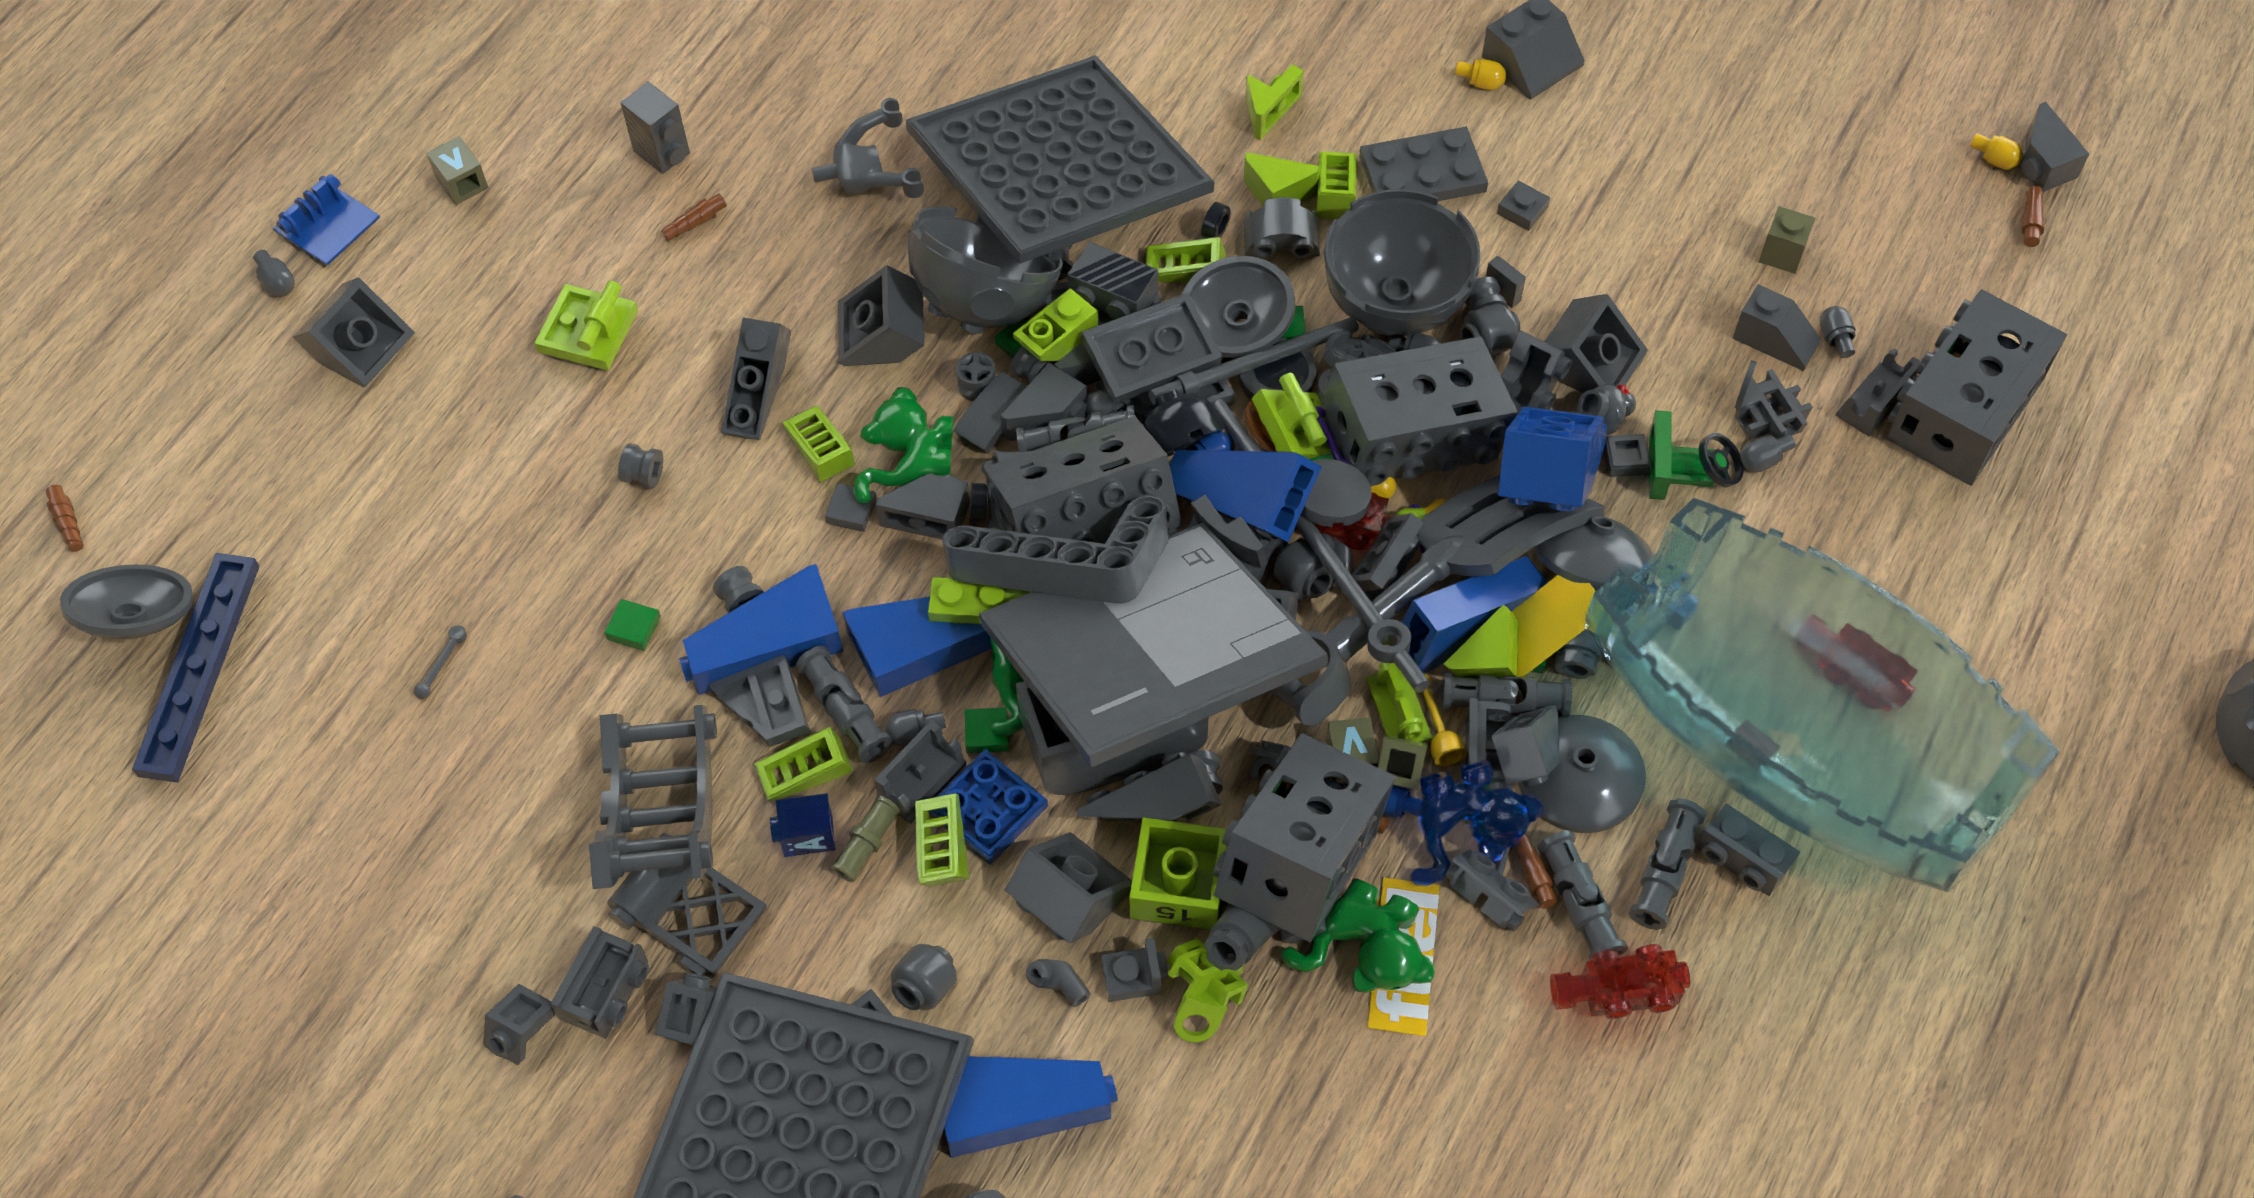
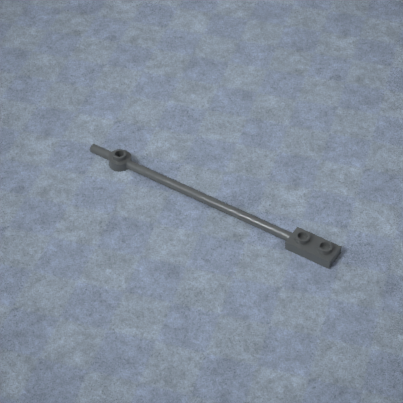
[1198,380,1430,693]

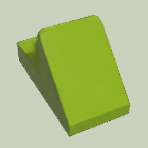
[1245,64,1304,140]

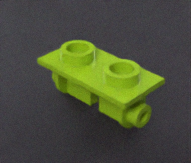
[1366,662,1432,743]

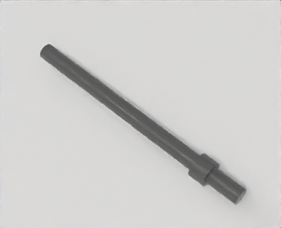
[1148,317,1358,405]

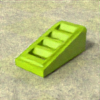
[1316,151,1356,219]
[1145,237,1226,283]
[782,405,855,483]
[754,727,853,802]
[915,793,970,887]

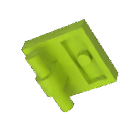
[534,280,638,371]
[1251,373,1335,460]

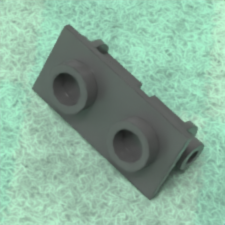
[1445,849,1538,931]

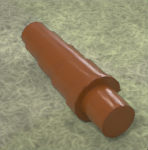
[2022,186,2044,247]
[661,193,727,241]
[46,485,84,552]
[1513,832,1557,909]

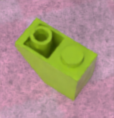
[1013,288,1098,361]

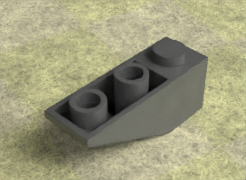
[721,317,791,440]
[1076,752,1222,823]

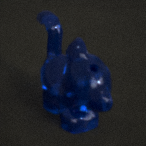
[1410,760,1544,886]

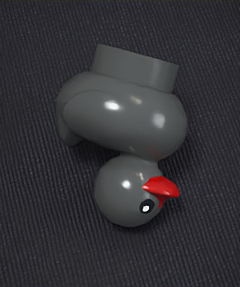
[1577,384,1636,435]

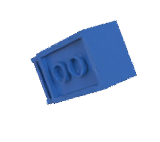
[1498,407,1607,511]

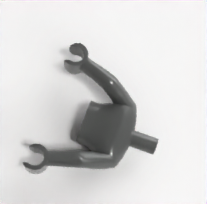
[812,98,924,198]

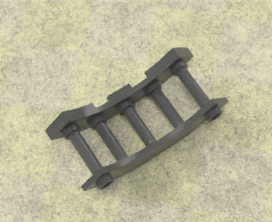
[589,705,717,889]

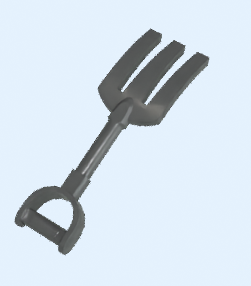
[1269,475,1605,726]

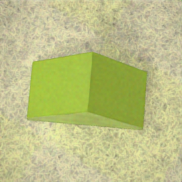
[1243,152,1319,207]
[1444,604,1518,678]

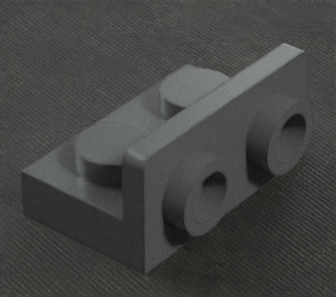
[1352,513,1424,601]
[1695,803,1800,896]

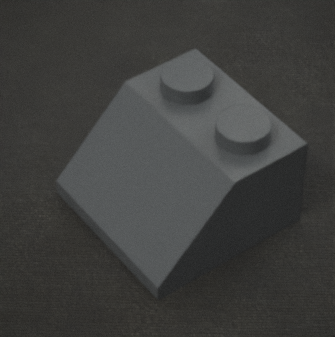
[1482,0,1585,100]
[838,265,925,366]
[293,277,415,387]
[1545,294,1648,393]
[1004,832,1132,943]

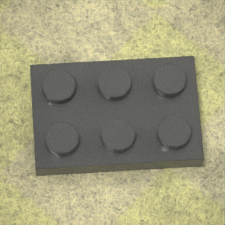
[1359,126,1488,201]
[1081,292,1222,404]

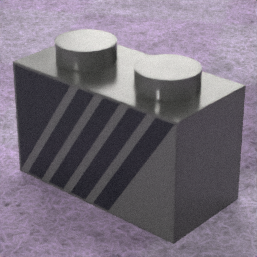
[620,81,690,174]
[1068,242,1158,319]

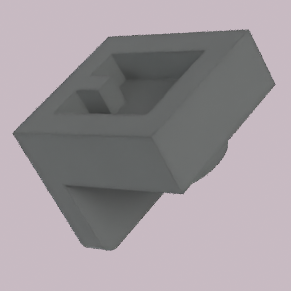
[1101,938,1168,1002]
[655,973,717,1045]
[483,984,555,1065]

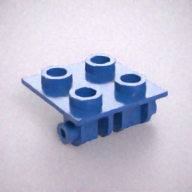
[273,174,380,266]

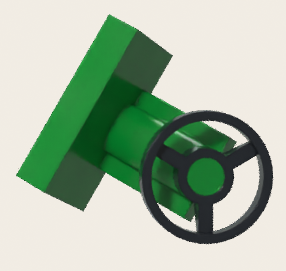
[1649,410,1744,500]

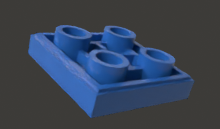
[928,749,1048,865]

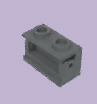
[550,926,649,1039]

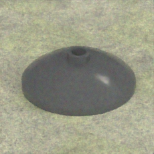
[1182,256,1296,358]
[1534,516,1656,591]
[60,564,193,639]
[1518,715,1646,833]

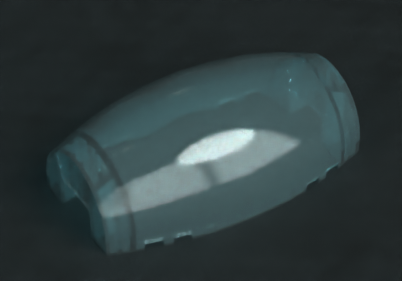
[1585,498,2060,893]

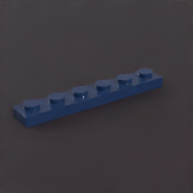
[132,553,260,783]

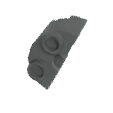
[1243,197,1320,258]
[1500,330,1572,415]

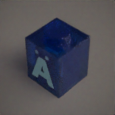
[770,793,836,857]

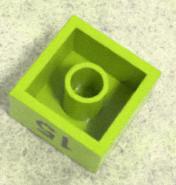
[1129,817,1228,930]

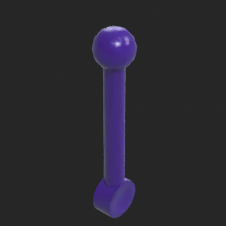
[1315,406,1349,464]

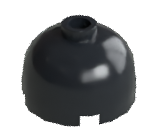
[1143,389,1225,457]

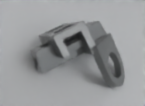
[1734,360,1813,440]

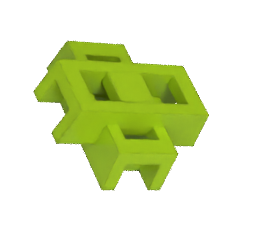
[1166,939,1248,1043]

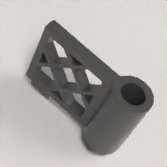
[607,833,767,977]

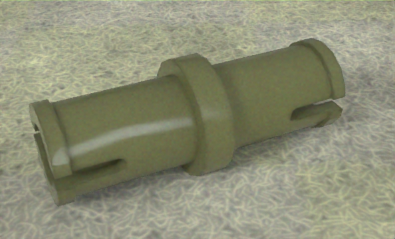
[831,796,900,882]

